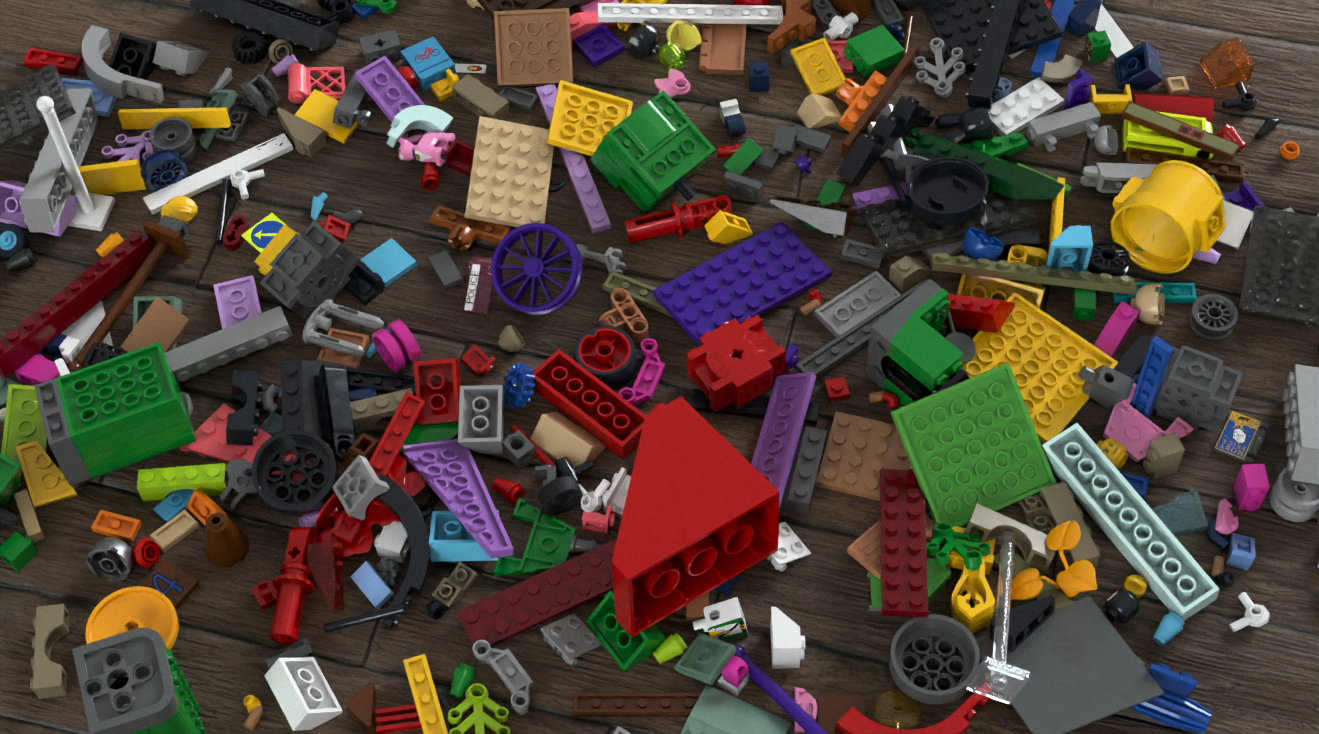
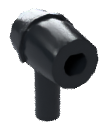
[555,457,594,484]

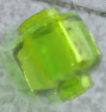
[658,42,686,70]

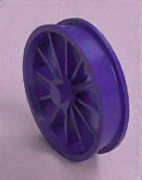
[491,223,583,315]

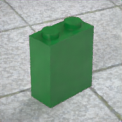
[843,24,905,78]

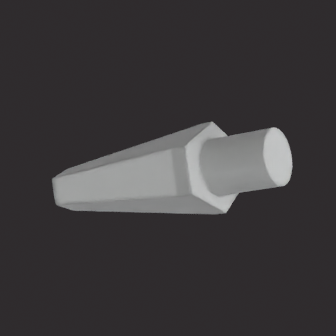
[213,67,233,89]

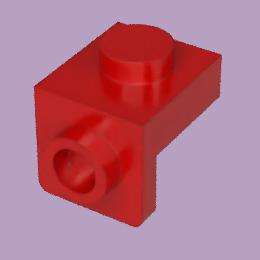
[460,344,495,377]

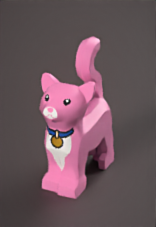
[399,132,455,166]

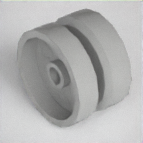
[1269,468,1319,522]

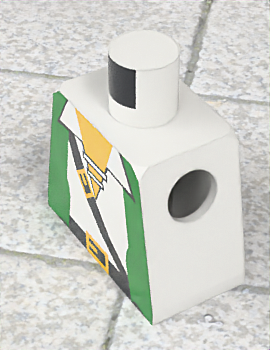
[693,597,748,640]

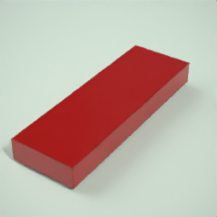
[23,48,83,74]

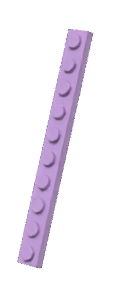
[536,83,611,234]

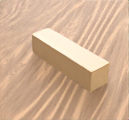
[14,489,45,542]

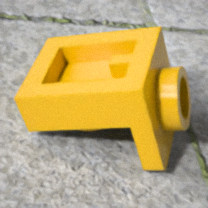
[430,69,460,102]

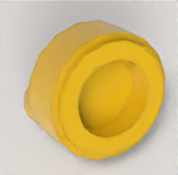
[1123,575,1147,598]

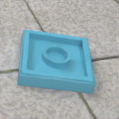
[360,238,417,287]

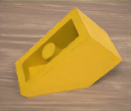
[704,210,753,245]

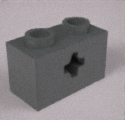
[359,29,402,66]

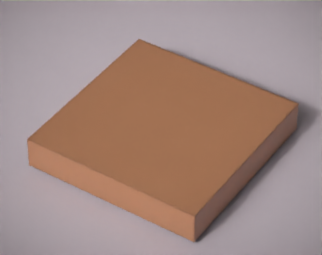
[317,328,370,369]

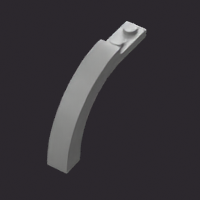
[81,25,164,104]

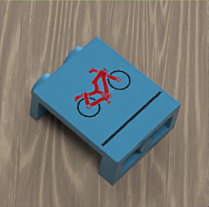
[401,36,456,92]

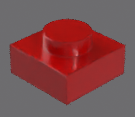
[824,377,850,402]

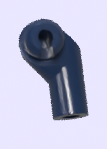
[1207,519,1230,551]

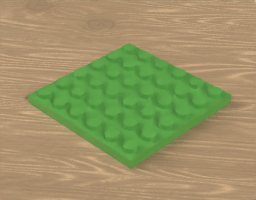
[890,363,1057,528]

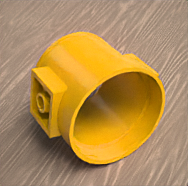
[1111,160,1225,274]

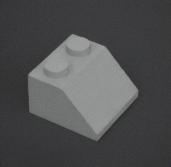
[153,41,209,76]

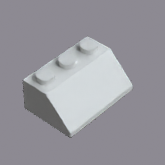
[265,657,343,731]

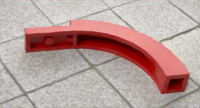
[835,680,993,734]

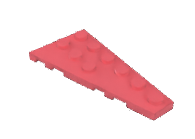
[180,403,314,482]

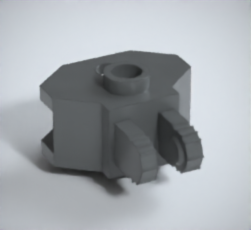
[240,74,280,117]
[219,459,259,511]

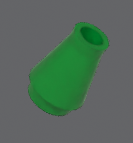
[449,663,476,700]

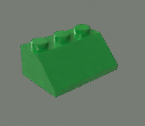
[586,590,666,672]

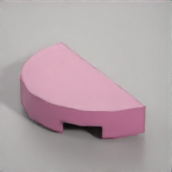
[1215,498,1238,535]
[794,687,818,733]

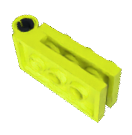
[1123,111,1214,159]

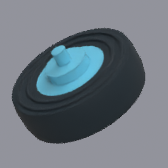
[0,224,28,260]

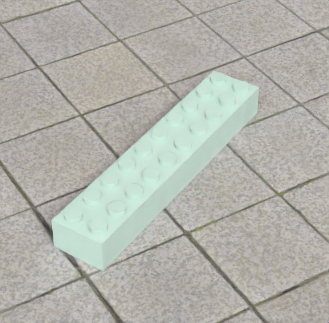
[1042,423,1220,621]

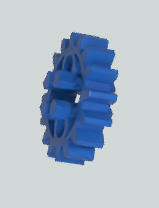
[503,363,535,409]

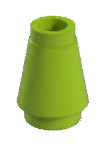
[652,633,687,664]

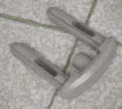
[303,299,384,357]

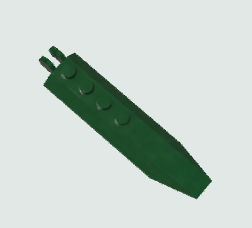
[903,128,1064,200]

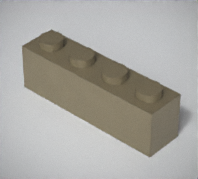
[1039,482,1101,567]

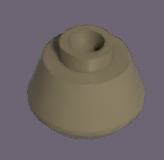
[269,39,293,64]
[498,325,525,352]

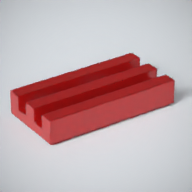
[375,704,422,734]

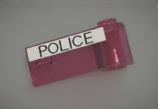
[463,256,493,315]

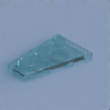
[1152,487,1209,535]

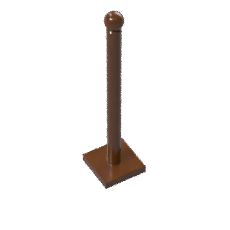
[67,220,190,373]

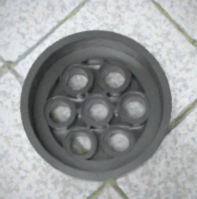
[889,614,980,704]

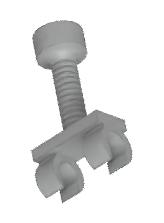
[576,244,627,275]

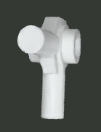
[230,169,265,199]
[578,479,610,512]
[1229,592,1270,632]

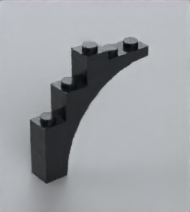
[836,95,935,185]

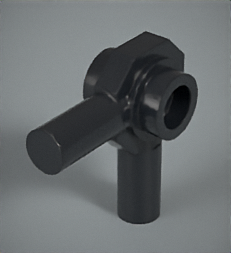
[1222,81,1257,111]

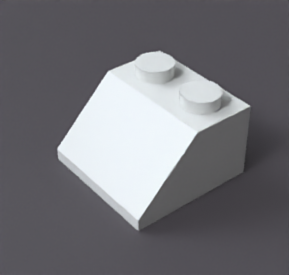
[770,607,805,669]

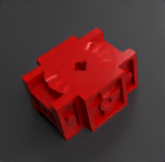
[686,314,786,412]

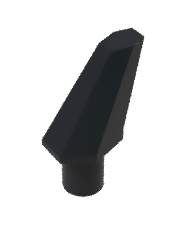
[1254,118,1280,140]

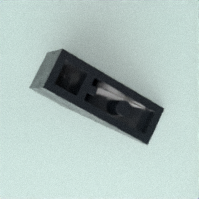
[990,595,1055,652]

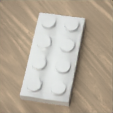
[988,77,1064,136]

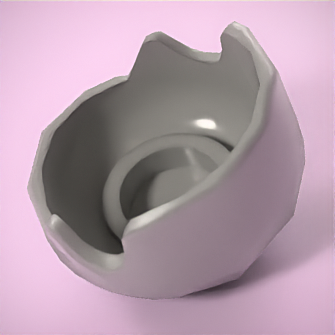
[1094,125,1118,155]

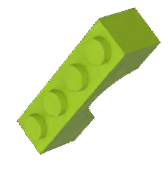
[137,463,229,501]

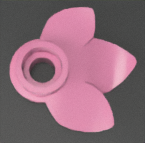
[654,68,690,98]

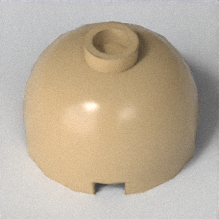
[1131,284,1165,325]

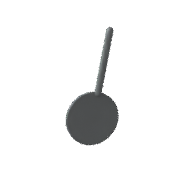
[945,310,976,364]

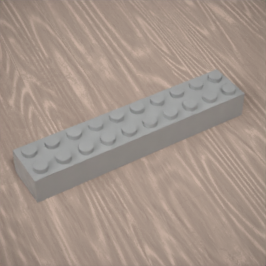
[19,88,99,232]

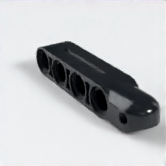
[319,365,355,462]

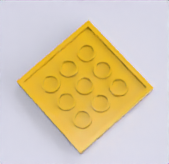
[547,80,633,156]

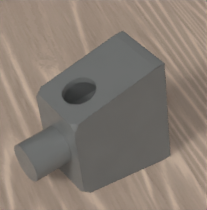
[1078,365,1135,408]

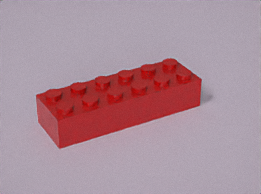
[532,349,646,460]

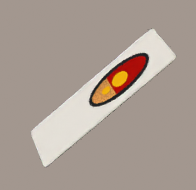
[455,63,487,73]

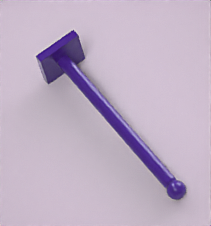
[734,645,828,734]

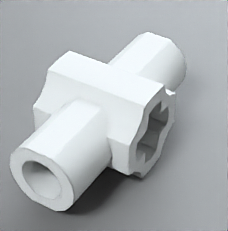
[823,12,859,41]

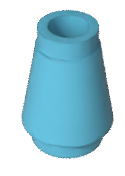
[1152,612,1185,646]

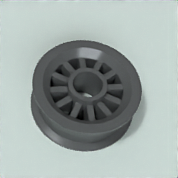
[1189,294,1238,341]

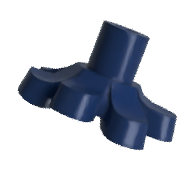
[887,24,905,45]

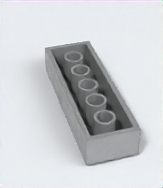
[1282,364,1319,484]

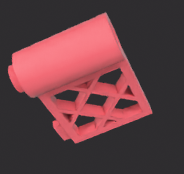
[287,63,345,104]

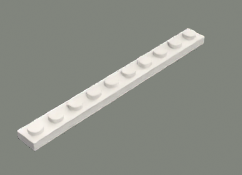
[597,3,784,25]

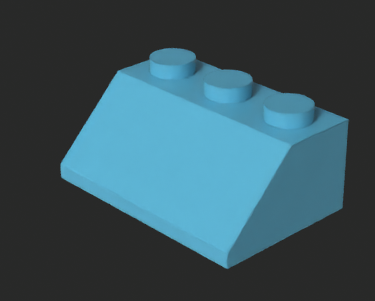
[1046,225,1093,272]

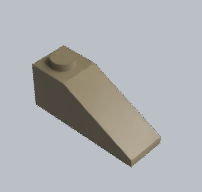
[277,107,326,158]

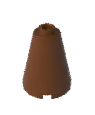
[205,513,249,567]

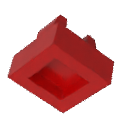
[251,580,278,610]

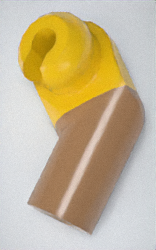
[243,695,264,730]

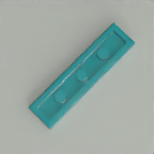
[1112,282,1197,304]

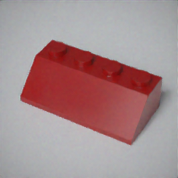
[1131,93,1215,123]
[944,294,1015,333]

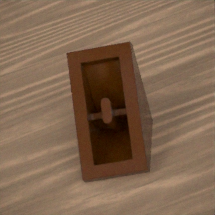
[344,682,377,734]

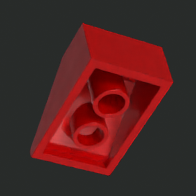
[414,358,461,425]

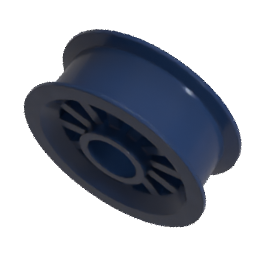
[141,149,188,191]

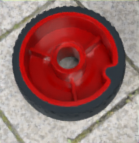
[574,325,637,390]

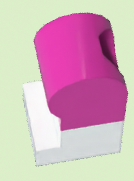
[718,656,749,697]

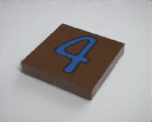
[140,559,200,610]

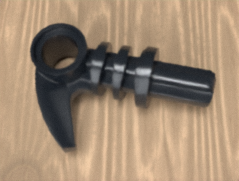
[317,0,355,25]

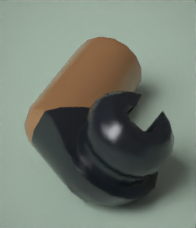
[1211,556,1234,587]

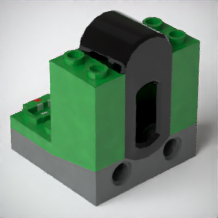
[865,279,970,406]

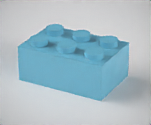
[429,510,499,562]

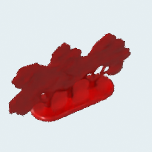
[316,454,426,557]

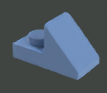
[1226,533,1256,570]

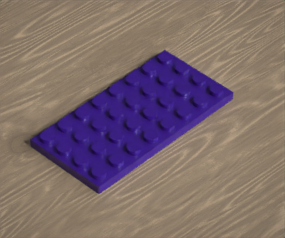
[653,221,832,347]

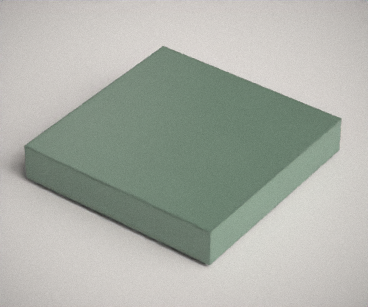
[674,633,737,685]

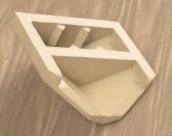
[797,94,842,130]

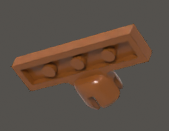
[430,205,511,251]

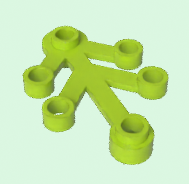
[448,683,511,734]

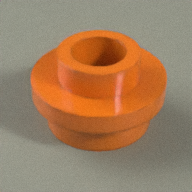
[1279,141,1300,160]

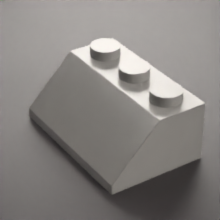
[458,385,504,454]

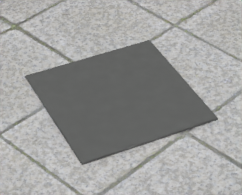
[975,596,1164,734]

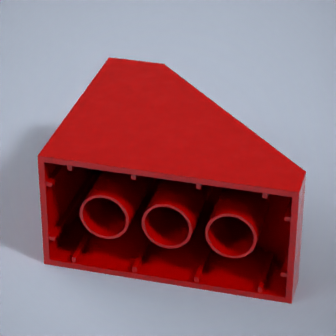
[612,396,779,637]

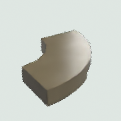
[1040,54,1083,82]

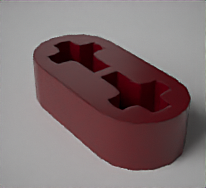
[222,216,249,251]

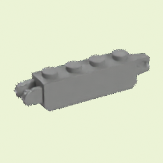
[1079,162,1158,193]

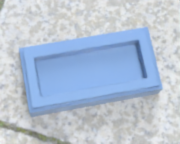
[350,561,394,609]

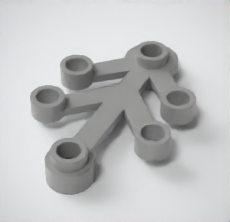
[914,37,966,98]

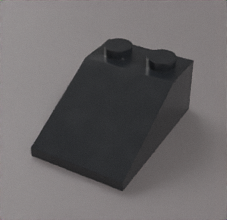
[108,32,157,80]

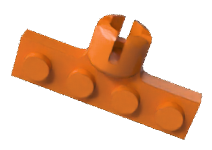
[836,70,888,132]

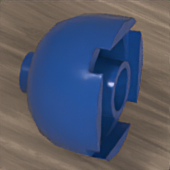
[962,227,1004,261]

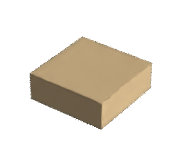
[1165,76,1190,95]

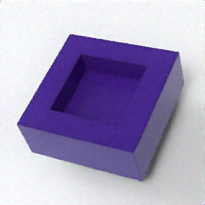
[785,344,799,373]

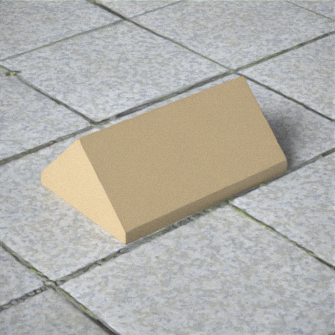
[530,412,606,467]

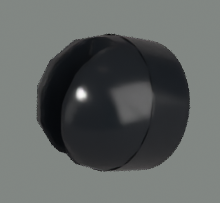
[426,600,446,620]

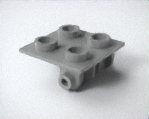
[540,613,602,666]

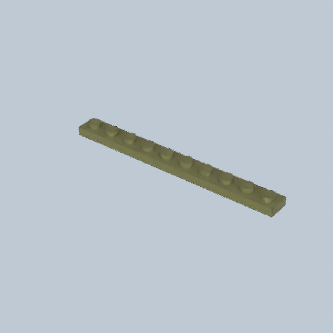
[930,253,1137,295]

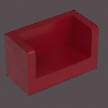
[445,139,475,176]

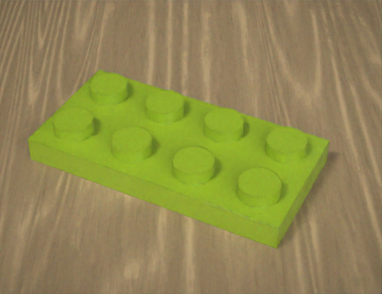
[1,384,48,471]

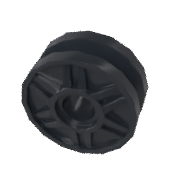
[1087,241,1130,277]

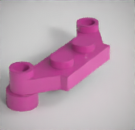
[619,338,665,406]

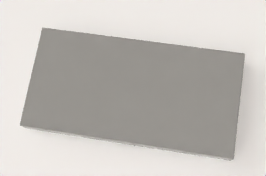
[814,271,901,338]

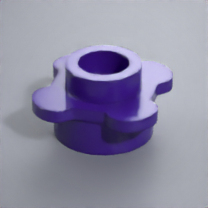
[795,153,812,173]

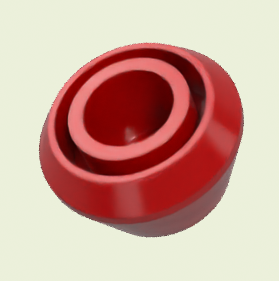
[132,538,160,568]

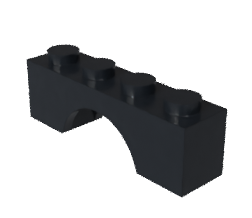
[226,370,263,445]

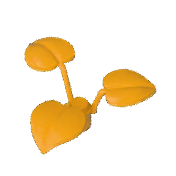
[1007,520,1097,601]

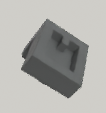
[534,465,558,487]

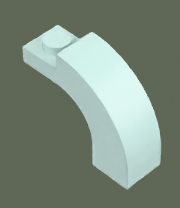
[386,105,453,148]

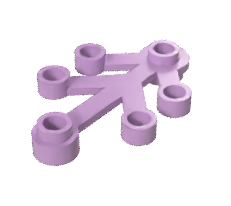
[101,130,154,168]

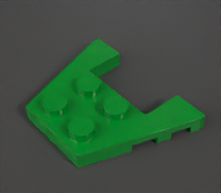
[494,498,577,576]

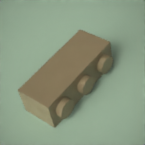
[452,74,510,120]

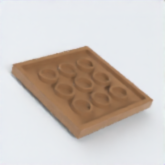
[494,8,573,87]
[816,411,911,501]

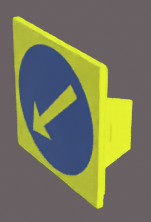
[241,213,286,253]

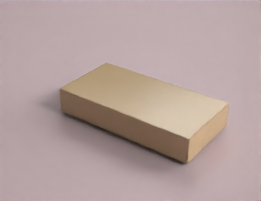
[150,509,200,553]

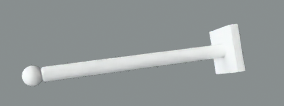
[36,96,115,231]

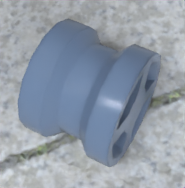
[994,77,1011,101]

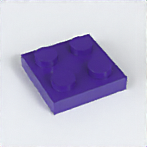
[573,24,625,67]

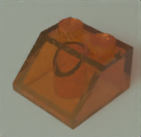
[1199,38,1255,89]

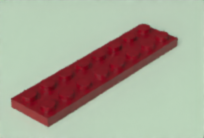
[880,469,928,618]
[457,538,617,647]

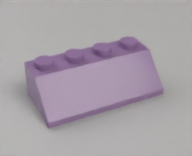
[0,180,77,236]

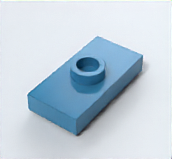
[153,489,194,523]

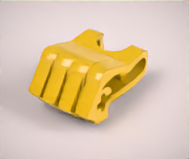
[950,557,995,634]

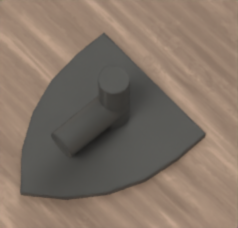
[894,153,929,187]

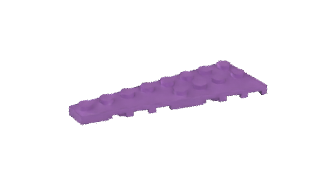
[402,439,514,558]

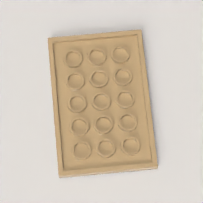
[464,116,554,227]

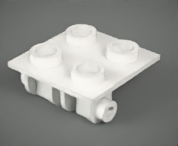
[767,522,811,572]

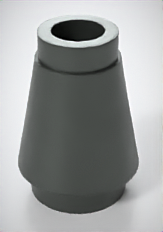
[5,247,38,272]

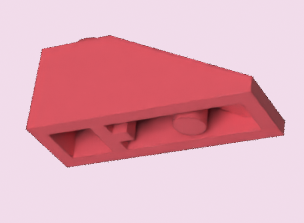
[570,11,618,47]

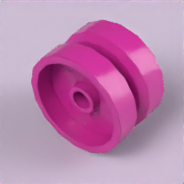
[372,319,422,373]

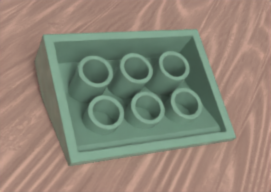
[681,684,791,734]

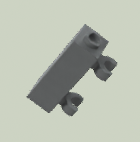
[333,68,371,129]

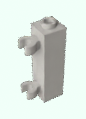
[1026,102,1101,152]

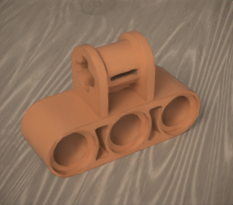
[599,288,649,344]

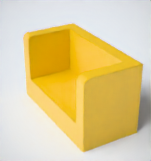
[1089,84,1132,114]

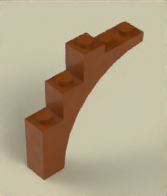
[767,0,816,54]

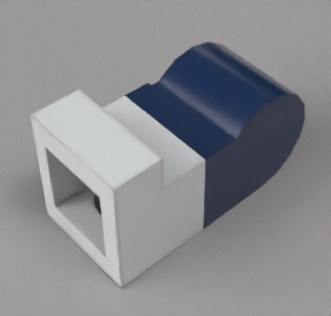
[720,99,746,137]
[46,334,83,365]

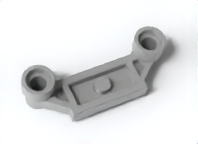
[472,640,534,715]

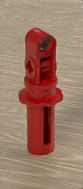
[624,196,732,244]
[269,527,318,644]

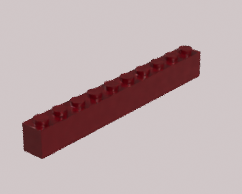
[0,231,154,378]

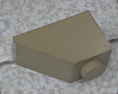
[888,256,932,293]

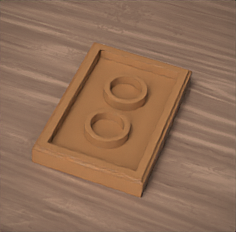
[120,297,191,352]

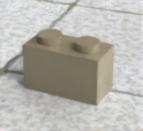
[1143,432,1185,480]

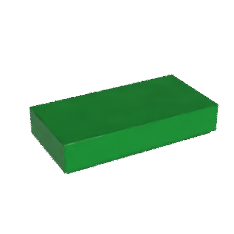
[723,138,764,176]

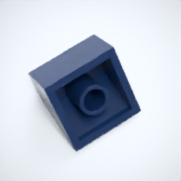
[1114,41,1163,89]

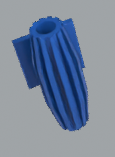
[1130,663,1212,734]

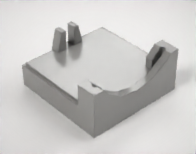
[332,455,390,520]

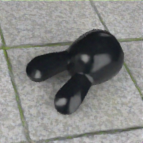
[935,107,994,143]

